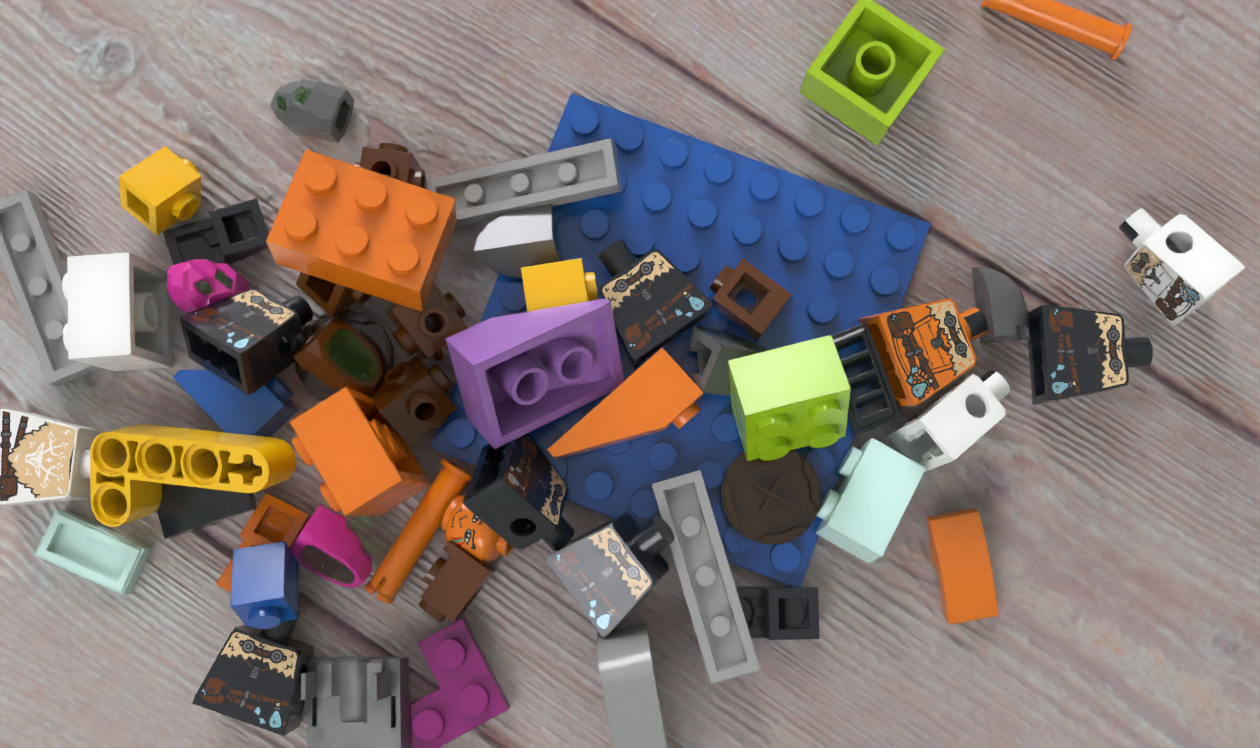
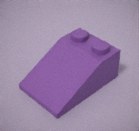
[445,298,624,449]

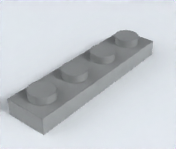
[425,138,622,228]
[0,190,100,386]
[652,470,761,684]

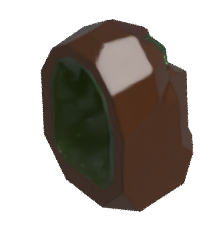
[294,316,383,396]

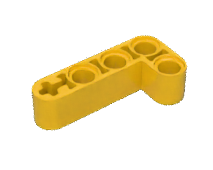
[90,424,297,527]

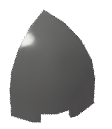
[474,204,561,277]
[972,267,1031,343]
[689,326,770,396]

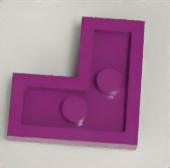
[409,617,511,748]

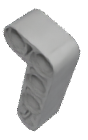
[597,623,668,748]

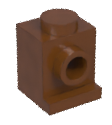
[709,258,792,342]
[418,541,496,622]

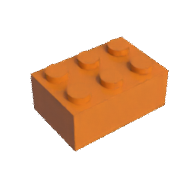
[266,149,457,312]
[289,387,432,516]

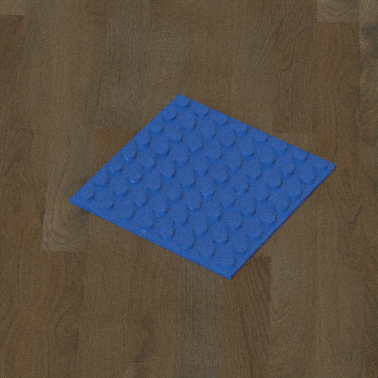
[430,93,931,587]

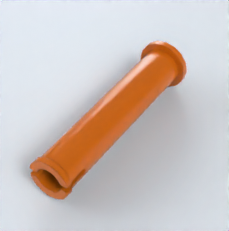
[981,0,1132,61]
[365,458,472,604]

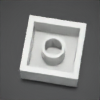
[62,252,172,371]

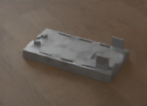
[301,657,410,748]

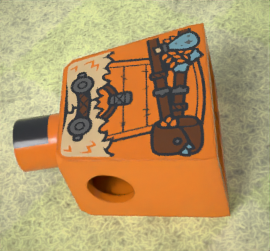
[858,298,988,406]

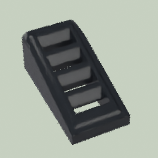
[832,322,902,437]

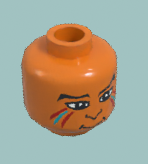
[441,495,514,564]

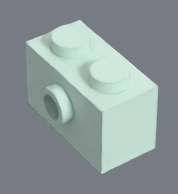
[815,438,926,563]

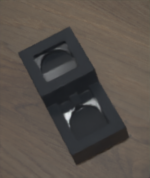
[163,198,269,265]
[157,484,257,539]
[736,586,819,640]

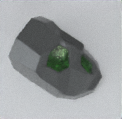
[270,79,354,143]

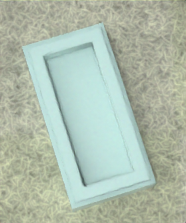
[35,509,152,595]

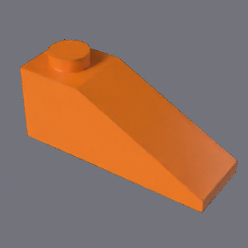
[547,347,703,460]

